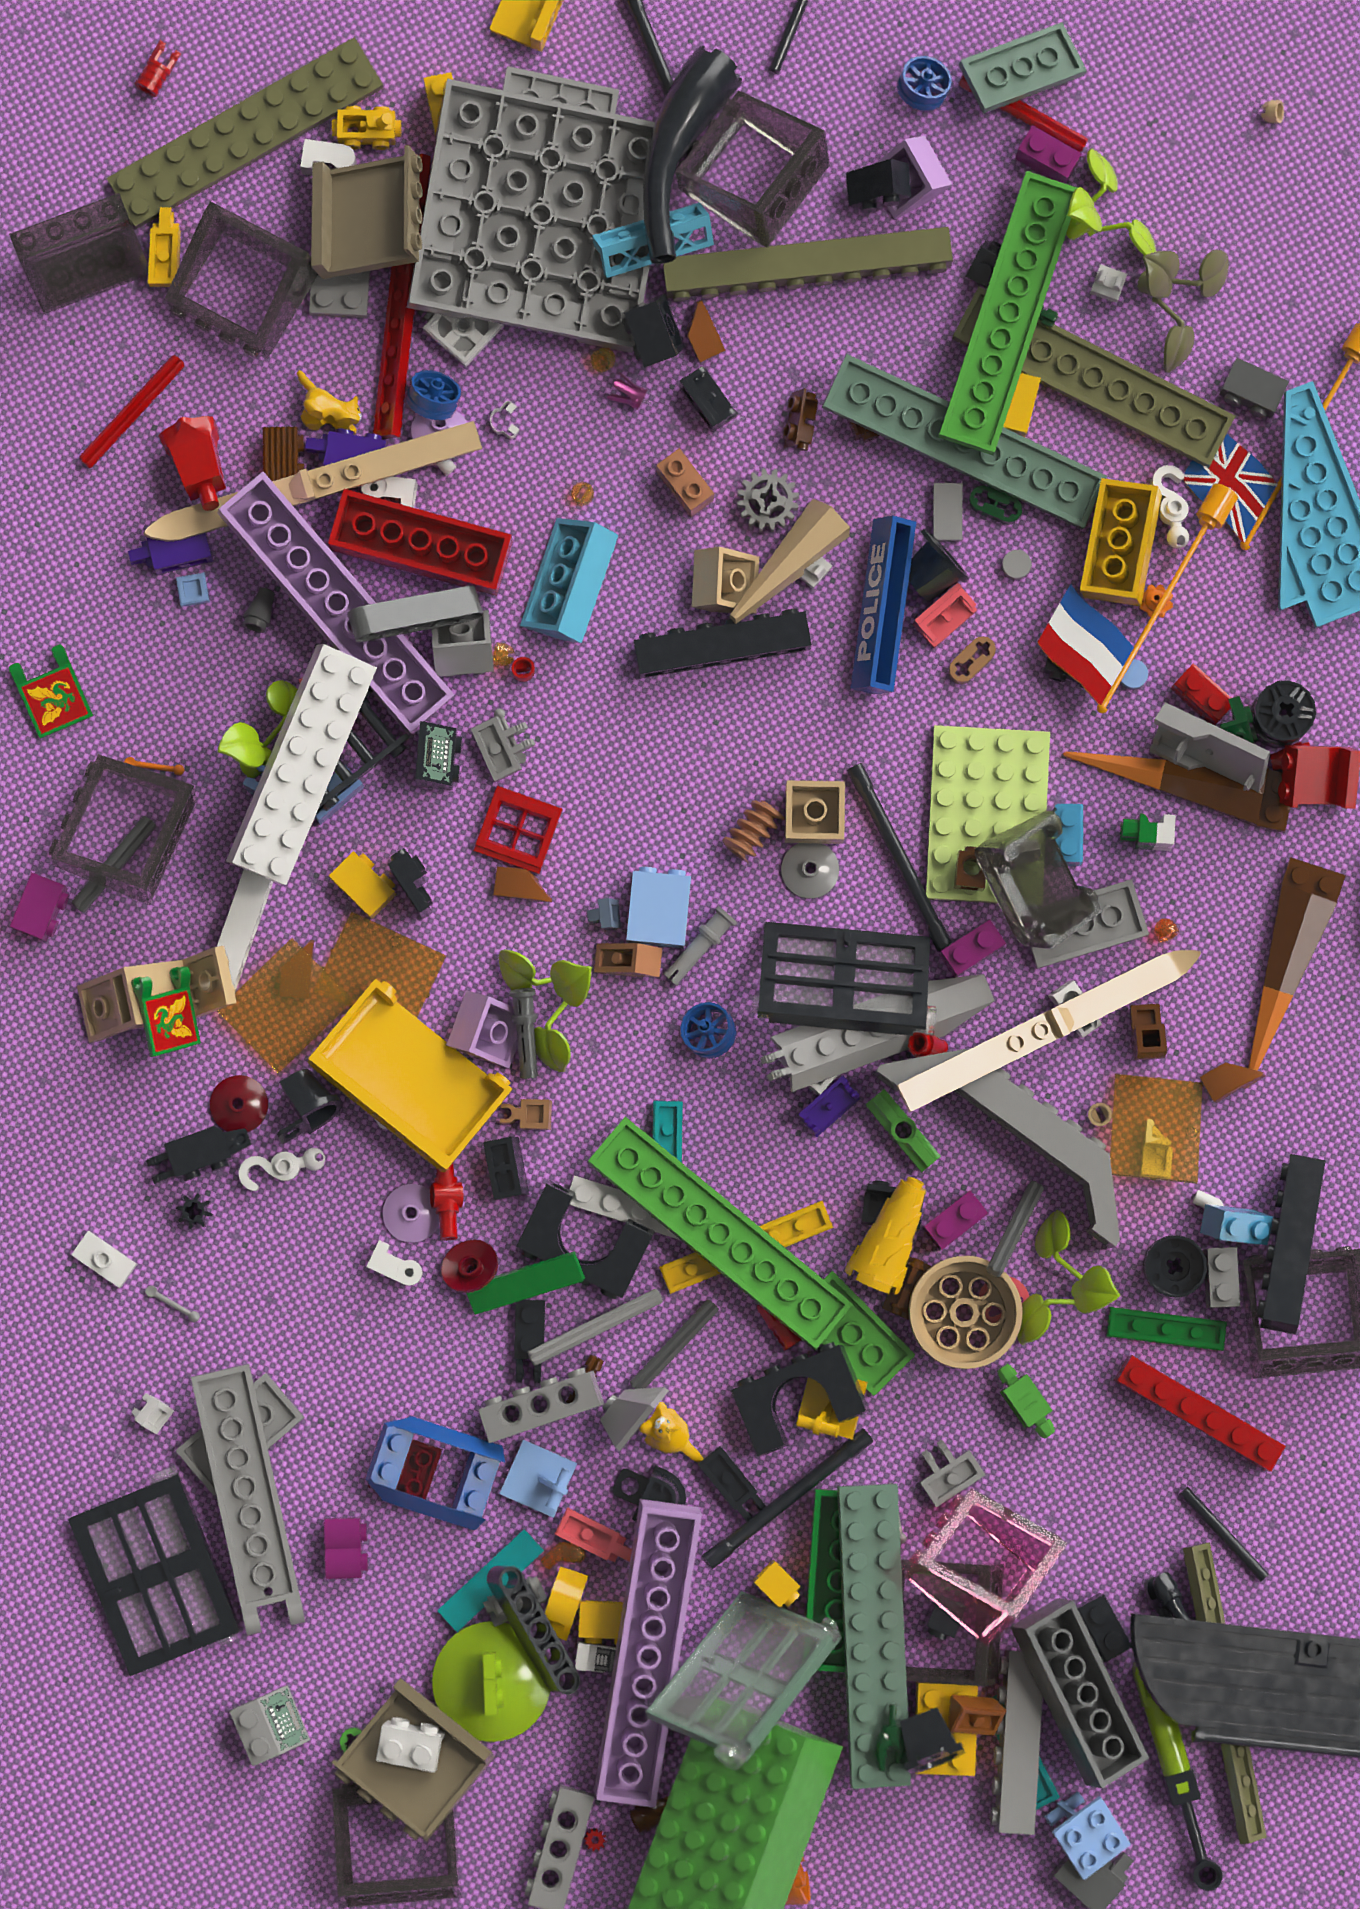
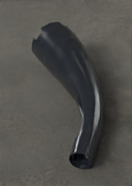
[643,46,742,264]

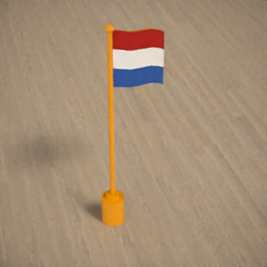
[1037,483,1238,714]

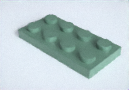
[959,22,1087,114]

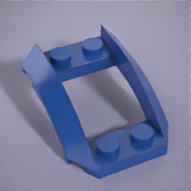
[365,1415,505,1531]

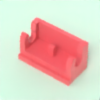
[913,583,977,649]

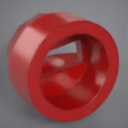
[511,657,535,682]

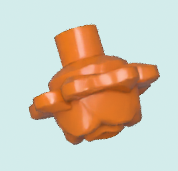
[1139,584,1173,618]

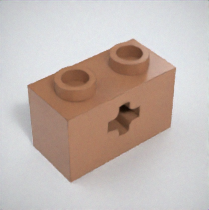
[656,448,714,517]

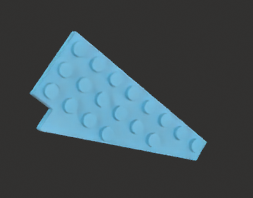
[1278,381,1360,628]

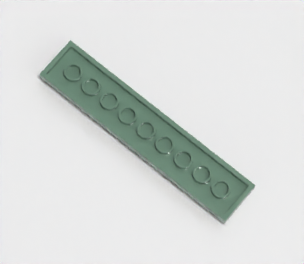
[822,354,1107,529]
[837,1484,911,1789]

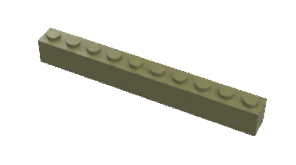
[663,227,953,302]

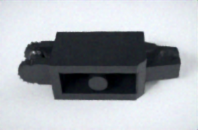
[146,1126,252,1184]

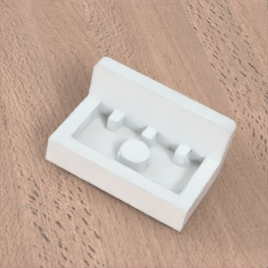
[376,1717,445,1772]

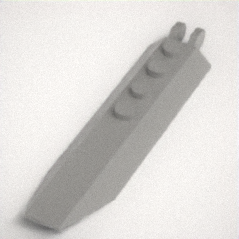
[760,974,995,1092]

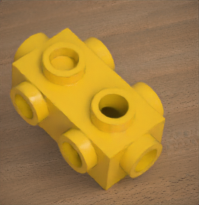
[332,106,402,150]

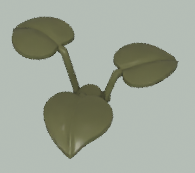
[1137,249,1229,373]

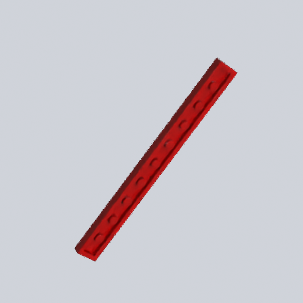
[373,154,431,439]

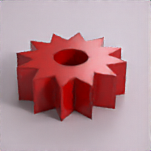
[583,1828,607,1852]

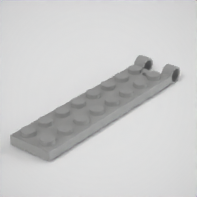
[191,1364,305,1636]

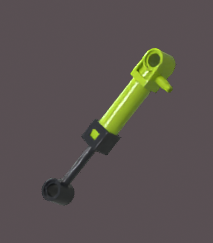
[1132,1661,1223,1891]

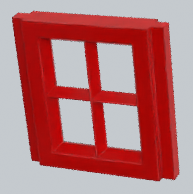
[473,786,563,874]

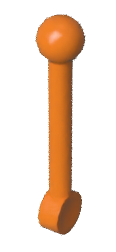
[124,757,184,776]

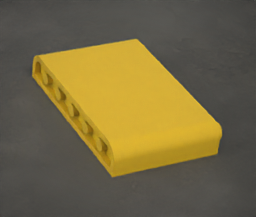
[308,979,512,1173]

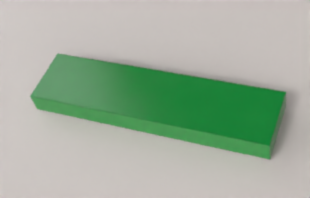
[466,1251,585,1315]
[1106,1307,1227,1351]

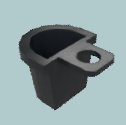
[909,529,970,602]
[277,1069,343,1144]
[612,1465,686,1521]
[900,1707,965,1773]

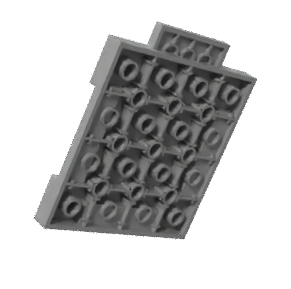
[406,66,656,353]

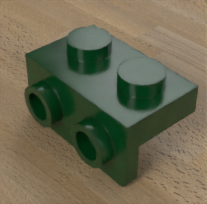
[1219,696,1258,744]

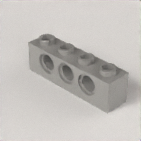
[478,1367,604,1443]
[524,1785,595,1909]

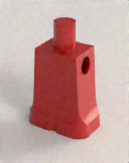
[158,416,227,511]

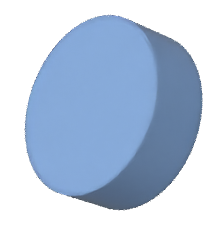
[1120,659,1148,689]

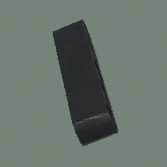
[487,1565,580,1695]

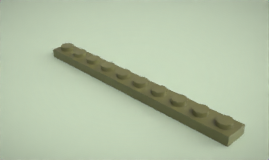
[1183,1542,1267,1844]

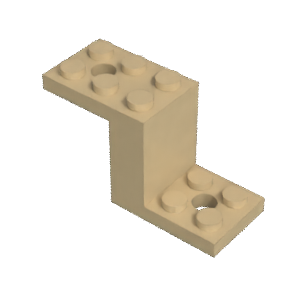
[77,946,236,1043]

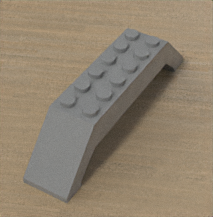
[873,1049,1120,1249]

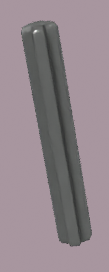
[72,816,156,913]
[986,1181,1044,1277]
[630,1300,719,1389]

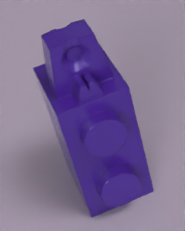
[305,428,388,466]
[128,533,214,575]

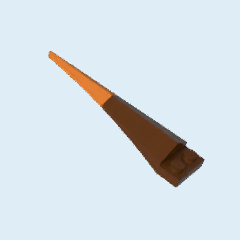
[1063,751,1290,833]
[1248,857,1346,1087]

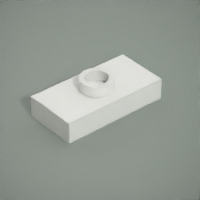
[71,1231,137,1288]

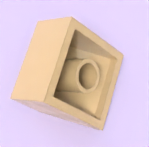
[692,546,759,614]

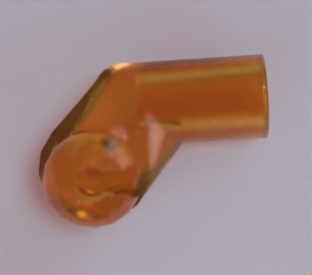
[540,1542,586,1570]

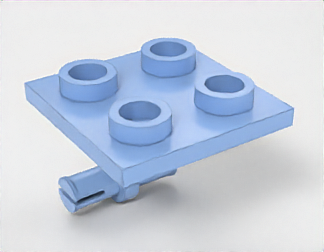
[500,1439,577,1518]
[1044,1791,1131,1880]

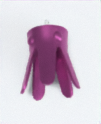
[607,371,651,410]

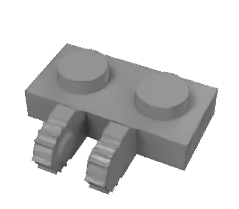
[471,716,535,782]
[920,1440,986,1507]

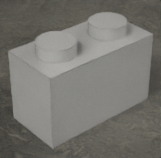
[1203,1247,1240,1308]

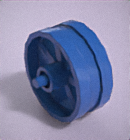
[897,56,952,111]
[406,370,461,420]
[680,1002,737,1059]

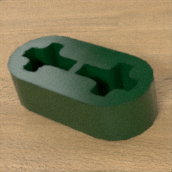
[969,485,1022,525]

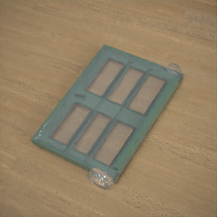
[646,1591,841,1770]

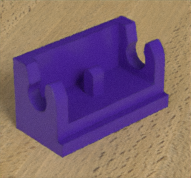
[797,1075,860,1137]

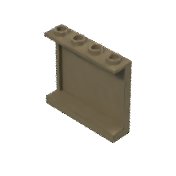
[311,145,423,279]
[331,1678,495,1842]

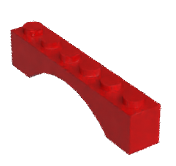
[1114,1355,1286,1472]

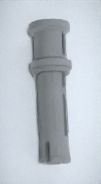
[663,906,737,986]

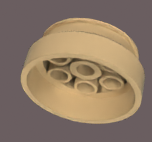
[908,1256,1022,1369]

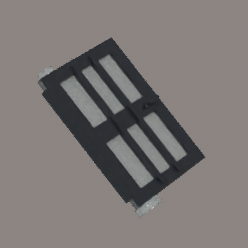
[752,922,936,1036]
[68,1466,241,1677]

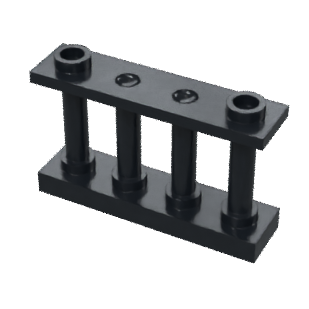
[317,687,410,812]

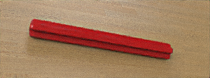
[959,75,1088,152]
[79,355,185,468]

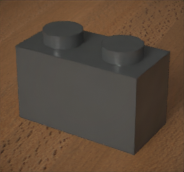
[1219,358,1289,419]

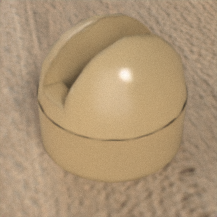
[1261,100,1284,123]
[1088,1102,1112,1126]

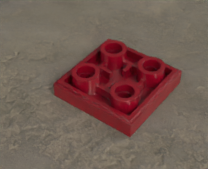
[368,1439,443,1499]

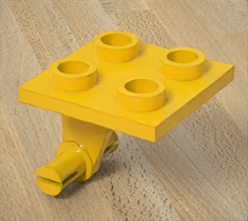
[796,1377,868,1439]

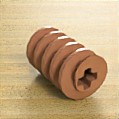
[722,800,785,864]

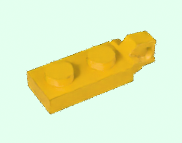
[148,207,181,287]

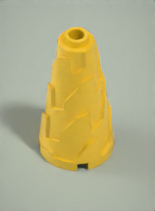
[845,1176,926,1295]

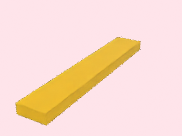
[659,1201,833,1294]

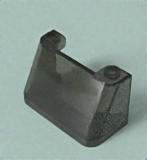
[975,811,1102,949]

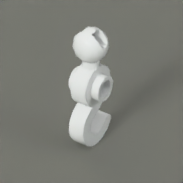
[1150,465,1189,549]
[239,1148,325,1191]

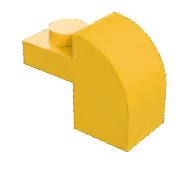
[545,1566,588,1641]

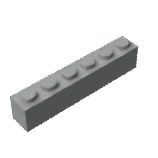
[990,1650,1042,1835]

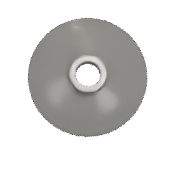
[781,843,839,899]

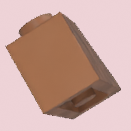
[594,943,662,977]

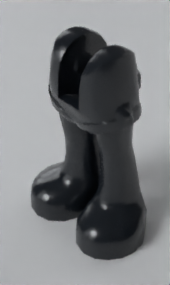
[1144,1572,1191,1620]

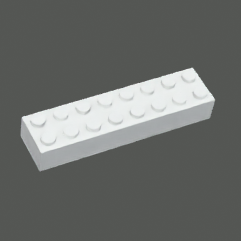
[226,644,377,885]

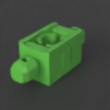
[997,1364,1055,1439]

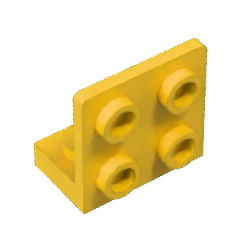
[490,0,564,52]

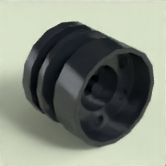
[1249,680,1316,748]
[1143,1235,1207,1297]

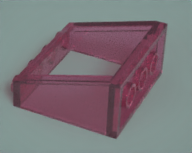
[904,1488,1068,1646]

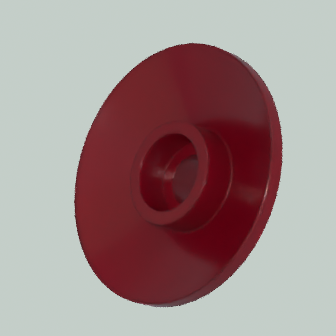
[210,1075,269,1132]
[441,1240,498,1293]

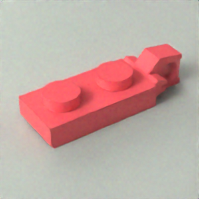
[555,1507,632,1562]

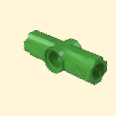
[865,1089,941,1173]

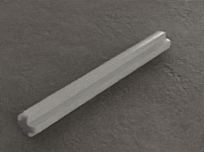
[528,1289,663,1365]

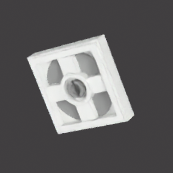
[423,313,504,367]

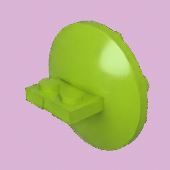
[432,1621,550,1742]

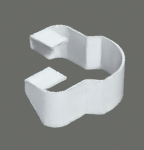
[490,401,520,439]

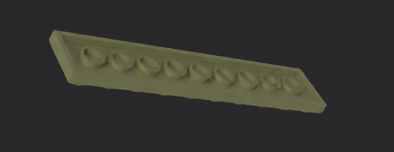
[107,37,384,229]
[952,287,1236,468]

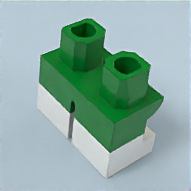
[1120,813,1176,851]

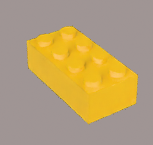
[1080,478,1162,606]

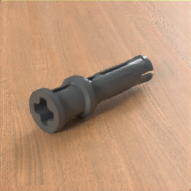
[509,988,539,1079]

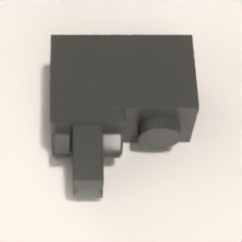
[1051,1852,1134,1909]

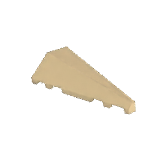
[730,499,850,624]

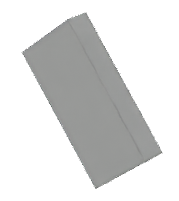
[933,483,962,542]

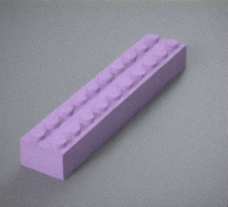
[217,472,454,735]
[594,1499,702,1808]

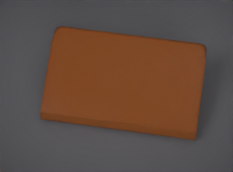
[948,1695,1007,1735]

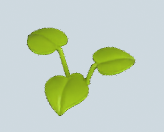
[1066,148,1156,256]
[217,680,298,778]
[498,949,592,1072]
[1017,1210,1120,1346]

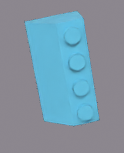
[520,518,618,643]

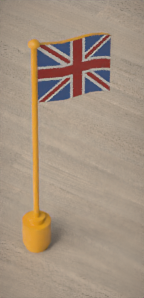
[1183,322,1360,550]

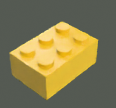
[915,1681,978,1776]

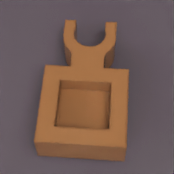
[500,1099,552,1130]

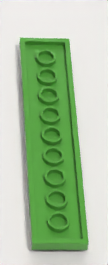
[938,171,1077,455]
[587,1117,853,1350]

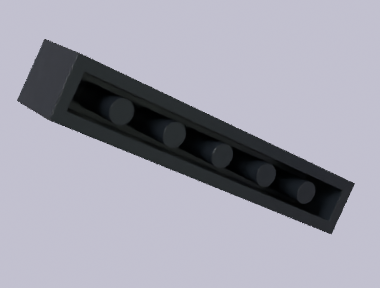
[634,608,812,679]
[1256,1154,1326,1335]

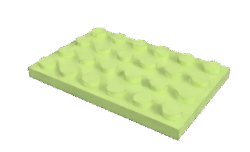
[926,725,1050,906]

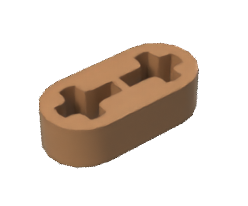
[948,636,996,684]

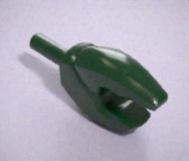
[875,1704,906,1772]

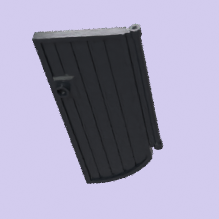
[1130,1613,1360,1758]

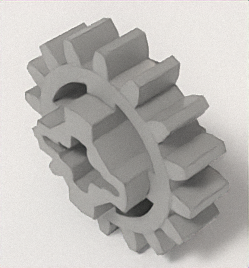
[737,468,799,532]

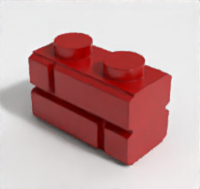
[1170,663,1231,725]

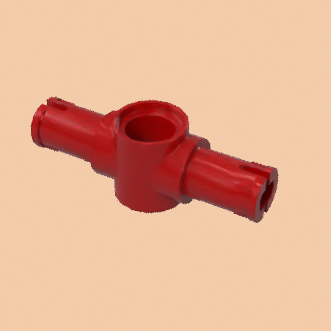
[430,1162,464,1241]

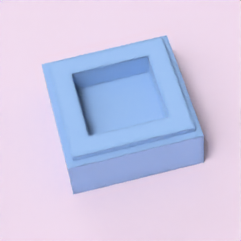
[176,573,210,607]

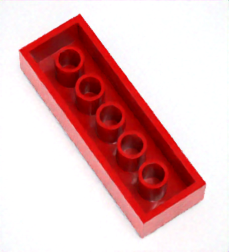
[328,489,513,596]

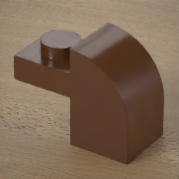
[1129,1004,1167,1060]

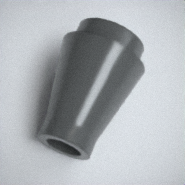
[242,587,275,633]

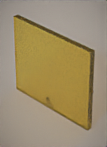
[314,911,446,1018]
[217,937,354,1073]
[1110,1074,1203,1184]

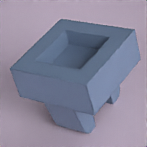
[587,898,621,930]

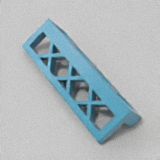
[592,203,714,278]

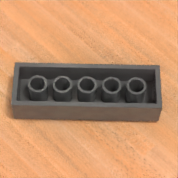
[1010,1598,1149,1789]

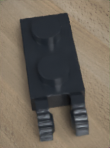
[514,1300,545,1383]
[698,1446,766,1521]

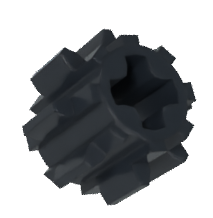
[176,1193,214,1230]

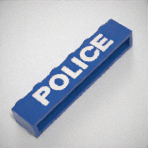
[850,515,916,694]

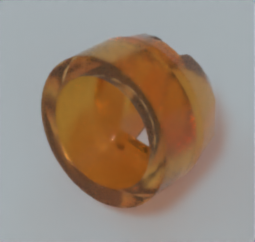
[1154,918,1180,943]

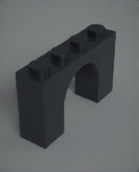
[516,1180,655,1299]
[731,1342,870,1456]

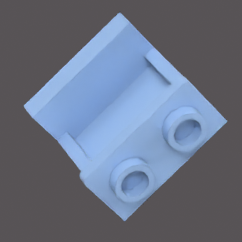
[626,867,691,949]

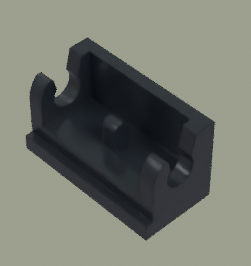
[679,366,738,433]
[483,1136,529,1200]

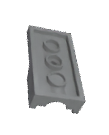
[1149,702,1270,792]

